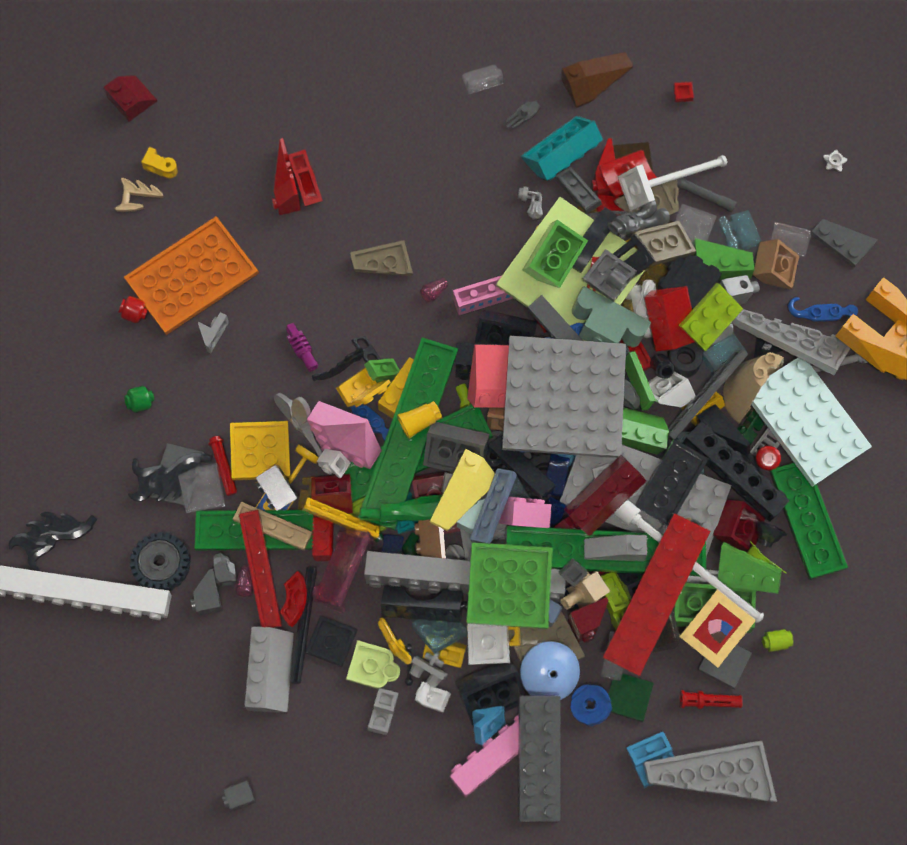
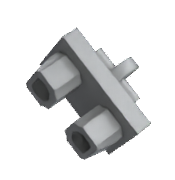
[410,652,448,688]

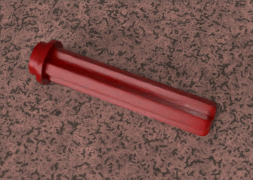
[208,436,237,496]

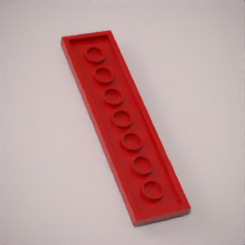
[603,513,711,677]

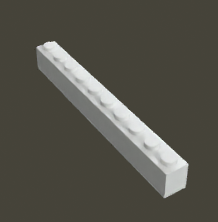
[0,566,172,620]

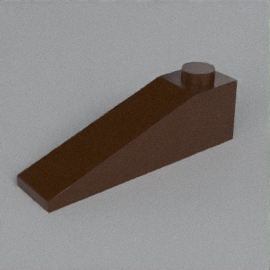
[561,52,633,108]

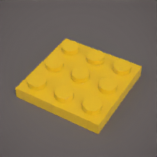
[230,421,290,480]

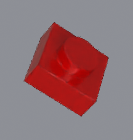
[673,82,694,102]

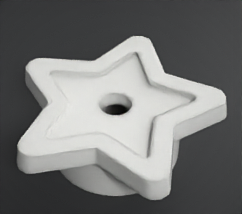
[824,150,847,172]

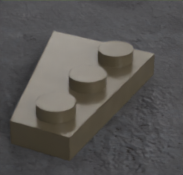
[350,240,413,276]

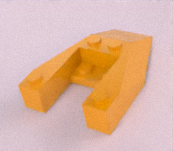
[835,277,907,381]

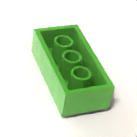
[671,583,756,633]

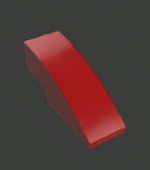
[288,150,322,206]

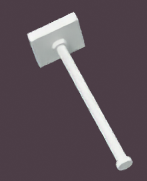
[618,155,727,211]

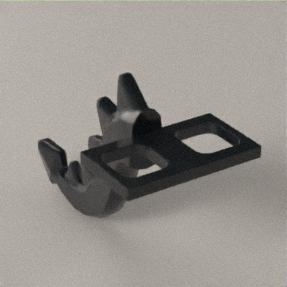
[312,336,381,381]

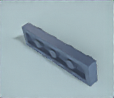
[470,468,517,544]

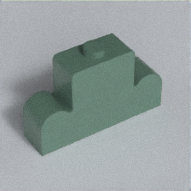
[572,286,651,347]

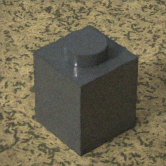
[222,781,256,811]

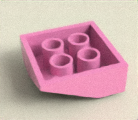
[307,401,382,469]

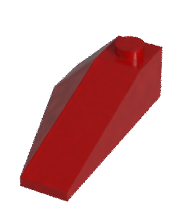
[272,138,301,215]

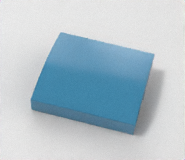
[626,732,674,788]

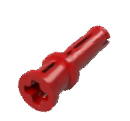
[680,690,742,709]

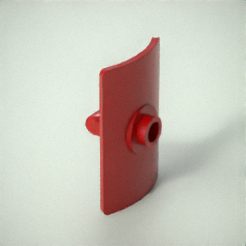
[599,150,657,197]

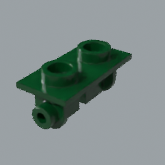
[737,409,765,445]

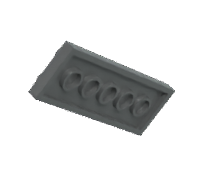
[518,696,560,822]

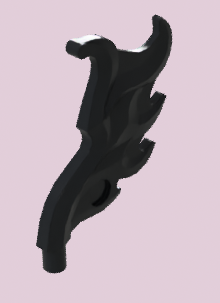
[128,453,212,502]
[9,512,97,571]

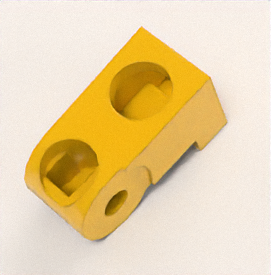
[142,147,178,178]

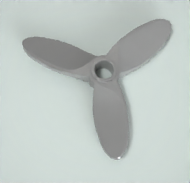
[274,393,322,457]

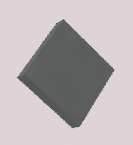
[698,645,752,689]

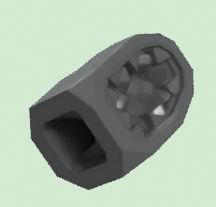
[623,380,640,410]
[213,553,237,587]

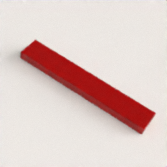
[239,510,282,628]

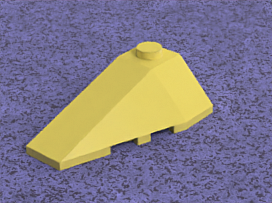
[430,449,495,531]

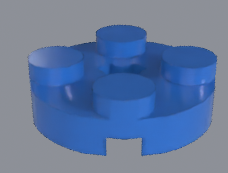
[571,684,612,727]

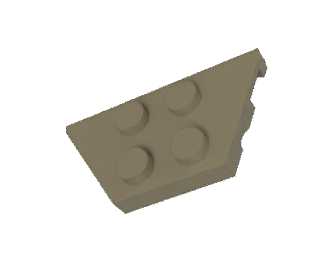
[614,171,679,215]

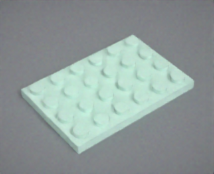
[751,357,872,487]

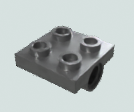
[583,249,637,302]

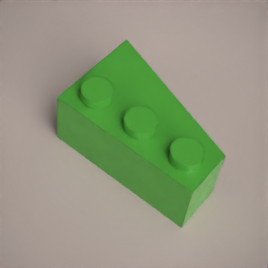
[693,238,755,280]
[718,542,782,594]

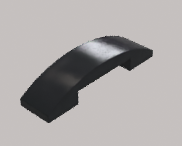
[572,207,618,273]

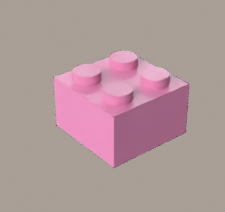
[499,497,551,528]

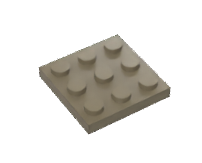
[509,611,585,675]

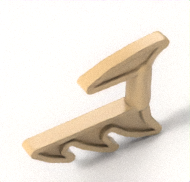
[115,178,163,212]

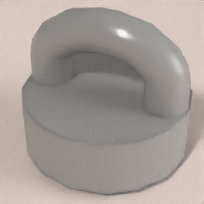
[445,545,464,560]

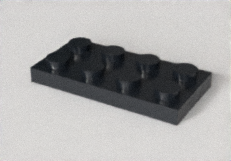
[635,439,708,527]

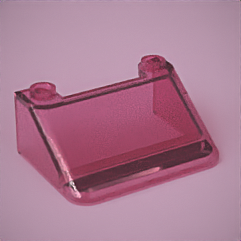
[312,528,375,614]

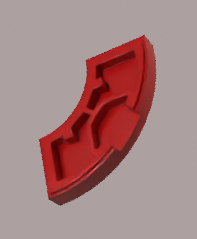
[280,571,307,627]

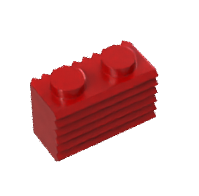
[312,517,333,561]

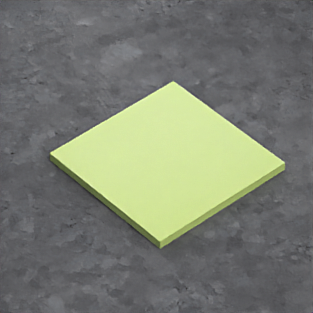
[496,197,644,341]

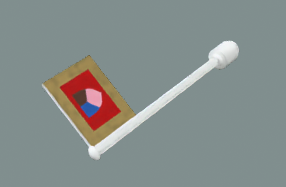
[614,500,764,667]

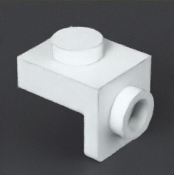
[415,682,451,713]

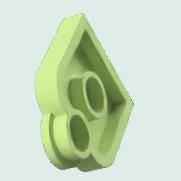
[346,641,400,689]

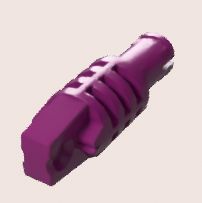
[286,323,318,372]

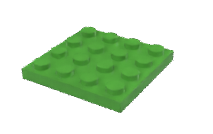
[467,543,553,629]

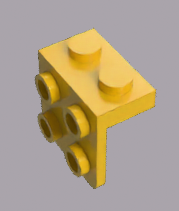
[336,368,391,407]

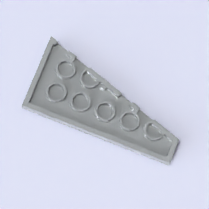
[643,741,777,803]

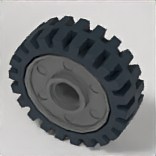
[130,532,190,591]

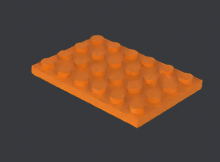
[124,216,259,335]

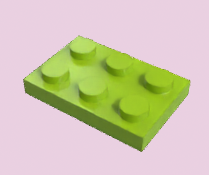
[679,283,743,351]

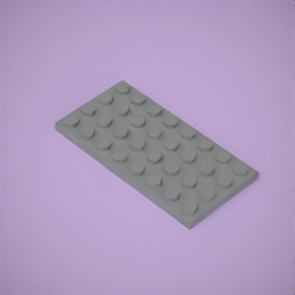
[558,445,731,557]

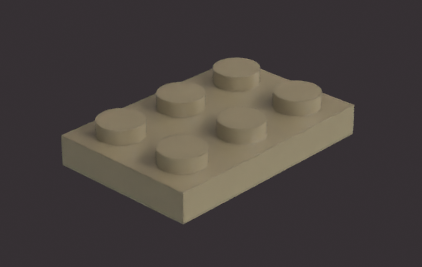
[631,221,696,266]

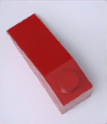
[591,138,615,197]

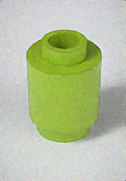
[762,629,793,652]

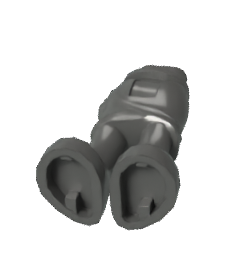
[607,200,670,235]

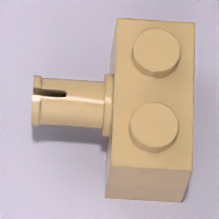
[561,571,610,610]

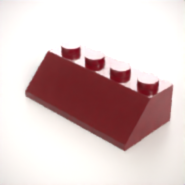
[564,455,647,536]

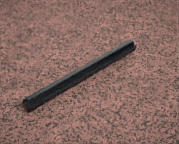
[290,567,317,684]

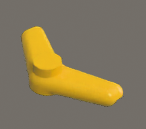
[378,618,412,664]

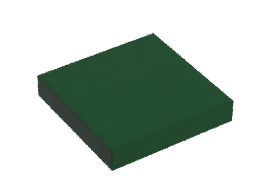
[608,671,654,722]

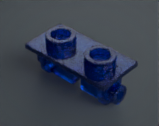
[547,497,568,528]

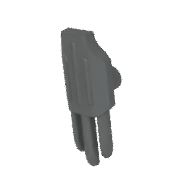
[506,101,541,128]

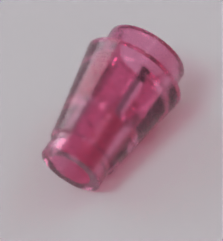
[420,277,448,302]
[235,566,254,597]

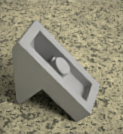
[198,312,229,353]

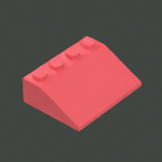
[467,345,509,408]

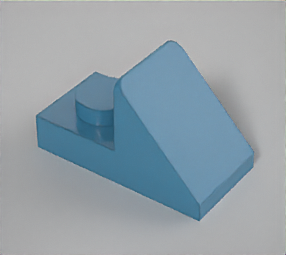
[473,706,505,745]

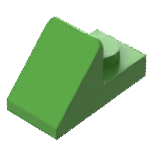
[364,359,400,383]

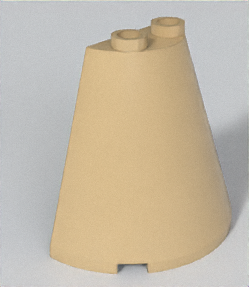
[723,353,784,424]

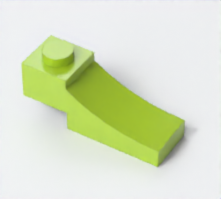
[601,572,630,630]

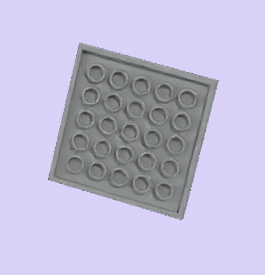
[502,336,626,458]

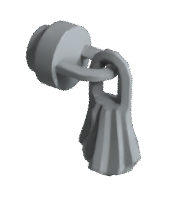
[518,186,543,219]

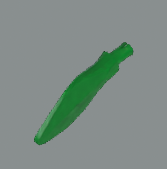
[359,495,478,525]

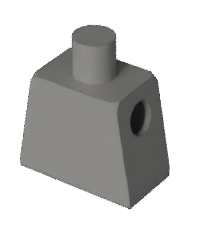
[719,275,759,305]

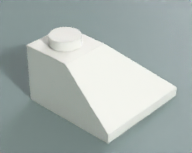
[648,372,696,407]

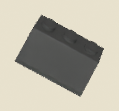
[423,422,490,472]

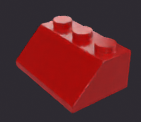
[644,286,694,351]

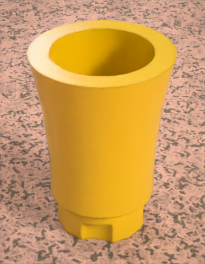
[397,401,442,439]

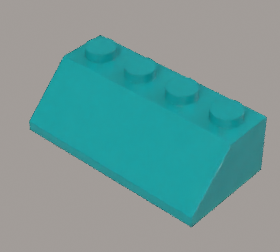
[521,116,603,180]

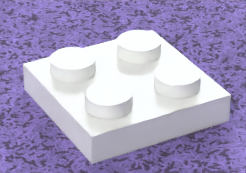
[467,624,510,665]

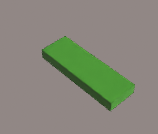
[625,351,656,411]

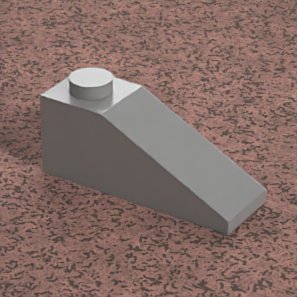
[584,535,647,561]

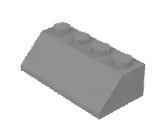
[245,627,294,713]

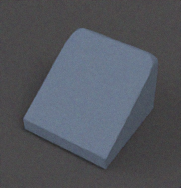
[548,600,562,627]

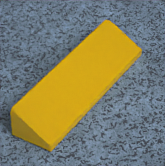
[302,498,380,539]

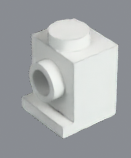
[317,449,351,478]

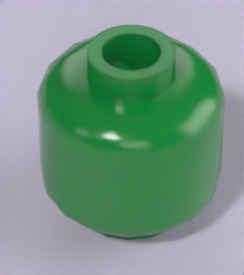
[124,386,154,413]

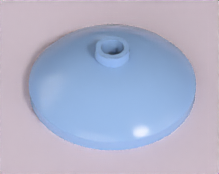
[520,641,580,700]

